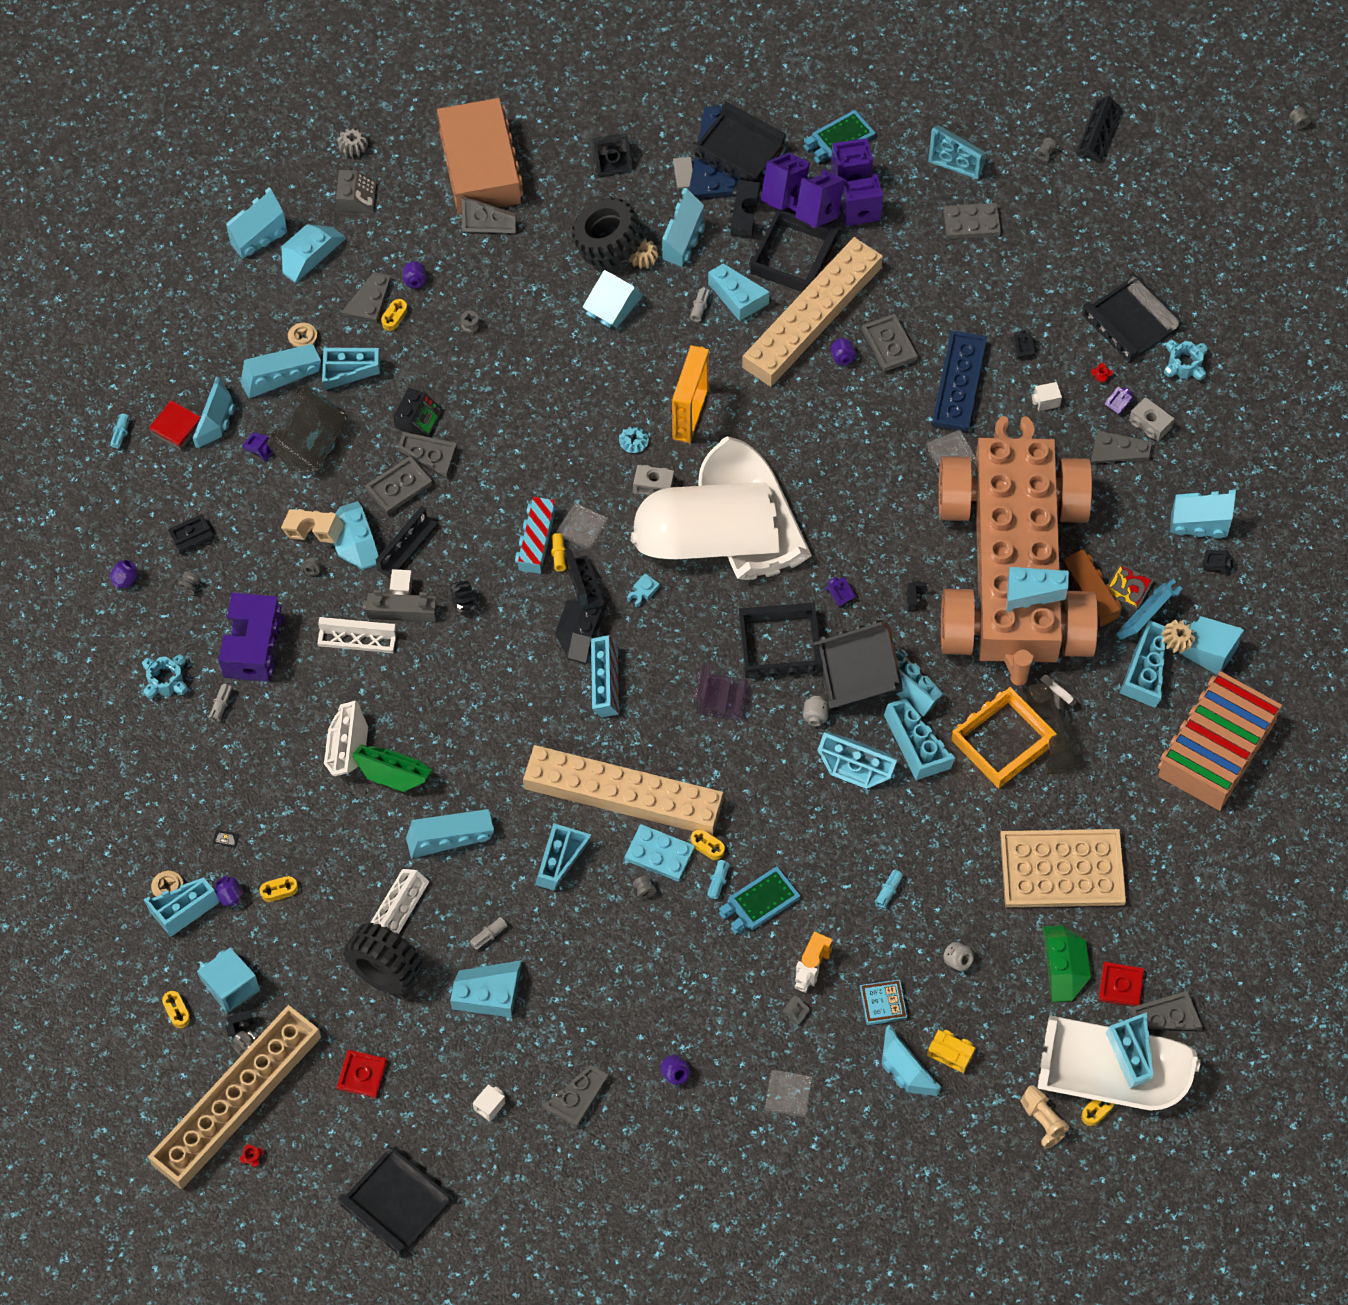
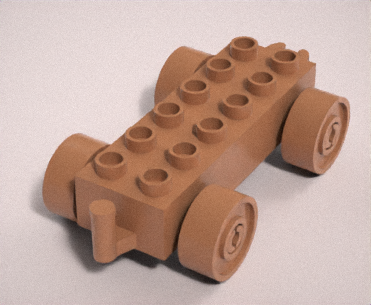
[939,416,1097,686]

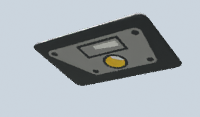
[213,830,239,848]

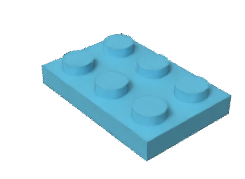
[624,824,695,882]

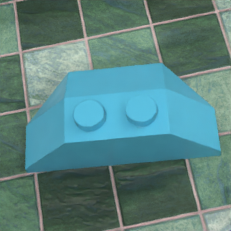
[282,224,346,283]
[193,377,235,448]
[334,501,378,570]
[817,732,897,789]
[882,1025,941,1096]

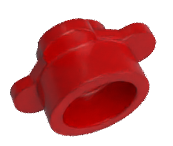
[1091,363,1113,382]
[240,1144,264,1167]

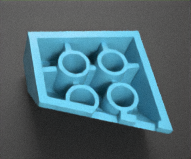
[928,125,987,179]
[226,187,287,259]
[662,188,706,267]
[1170,490,1236,538]
[450,960,522,1018]

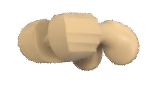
[1020,1086,1069,1149]

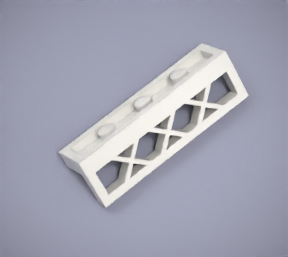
[317,617,397,653]
[371,869,430,934]

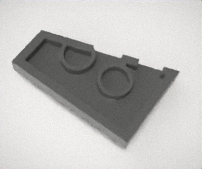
[341,272,391,324]

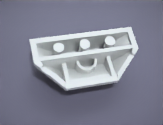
[324,701,368,776]

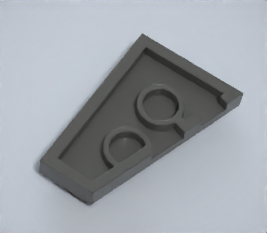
[461,196,516,233]
[1090,431,1152,465]
[398,432,457,478]
[1129,991,1202,1030]
[542,1065,609,1128]

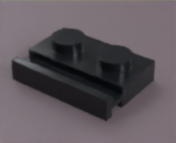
[168,514,214,554]

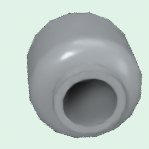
[803,696,829,726]
[944,942,974,971]

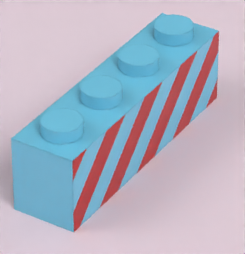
[515,497,556,574]
[591,635,619,718]

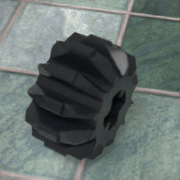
[450,580,475,613]

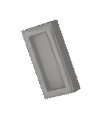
[673,157,693,191]
[1040,675,1077,707]

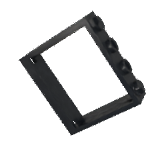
[749,209,838,292]
[739,602,822,679]

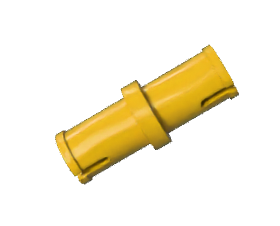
[551,533,566,572]

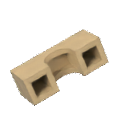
[281,509,344,543]

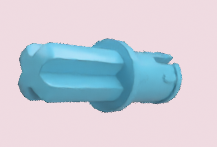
[111,414,131,449]
[707,860,730,899]
[874,870,903,908]

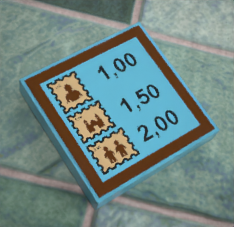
[860,980,907,1025]

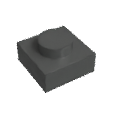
[782,996,810,1025]

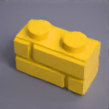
[927,1030,976,1074]

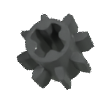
[233,1030,257,1056]

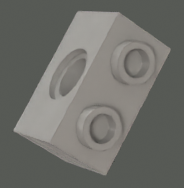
[1129,397,1174,442]
[633,465,674,496]

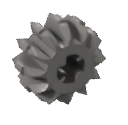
[338,127,368,158]

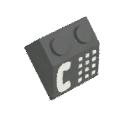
[336,170,377,213]

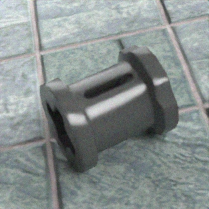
[1035,138,1058,161]

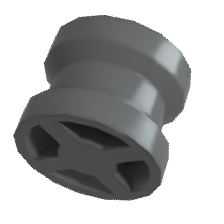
[1289,107,1311,129]
[461,311,479,334]
[177,572,201,595]
[633,875,657,899]

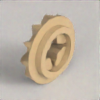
[288,323,317,347]
[151,871,183,897]

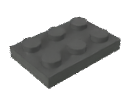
[943,203,1001,239]
[861,314,918,372]
[365,456,433,515]

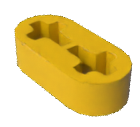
[381,299,407,331]
[691,830,725,860]
[260,876,298,902]
[162,991,190,1028]
[1081,1099,1115,1126]

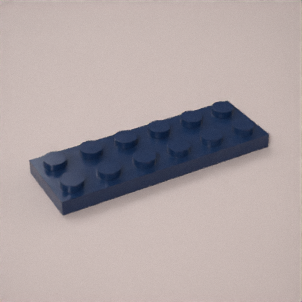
[932,330,987,432]

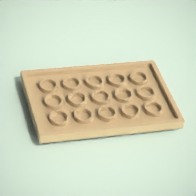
[1000,829,1126,907]

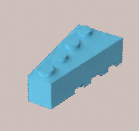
[1120,620,1165,708]
[884,699,955,780]

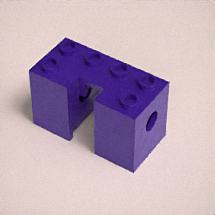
[831,138,883,226]
[761,152,845,228]
[219,592,284,682]

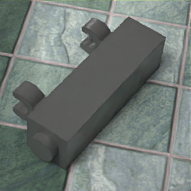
[363,590,437,622]

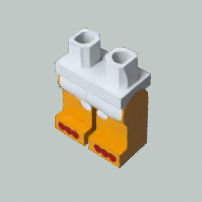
[795,932,833,993]

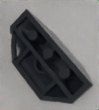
[555,596,609,664]

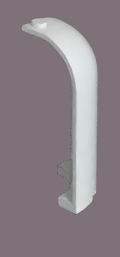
[698,437,812,580]
[631,482,779,559]
[1038,1015,1200,1110]

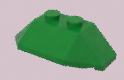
[353,745,432,792]
[1042,925,1091,1003]

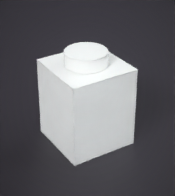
[1032,382,1062,411]
[390,569,413,595]
[473,1085,505,1122]

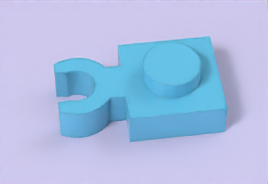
[627,574,660,607]

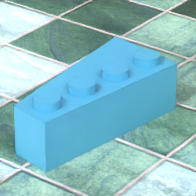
[241,344,321,399]
[893,638,943,717]
[406,809,494,859]

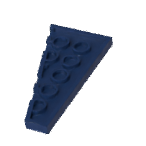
[689,105,738,199]

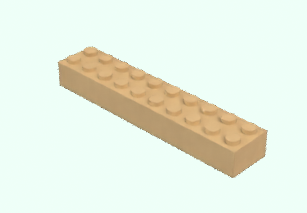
[742,237,883,387]
[523,745,723,836]
[148,1005,321,1190]

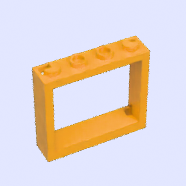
[672,345,709,443]
[951,687,1058,789]

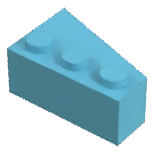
[322,348,381,390]

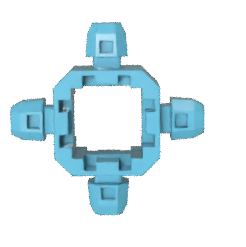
[1164,340,1208,380]
[142,654,188,698]

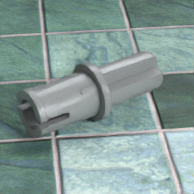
[690,287,710,322]
[208,684,232,722]
[470,917,508,950]

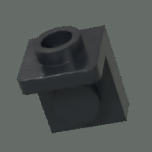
[1010,330,1035,358]
[1202,550,1234,576]
[906,581,927,612]
[225,1010,254,1039]

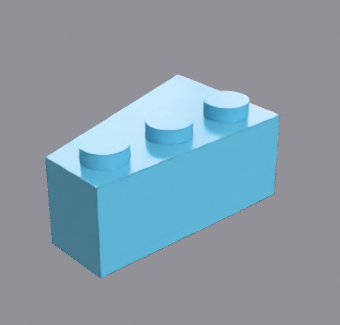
[708,264,769,321]
[1006,567,1069,612]
[535,823,591,890]
[144,878,220,937]
[1105,1012,1153,1089]

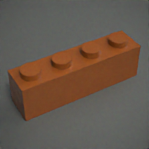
[1063,550,1122,627]

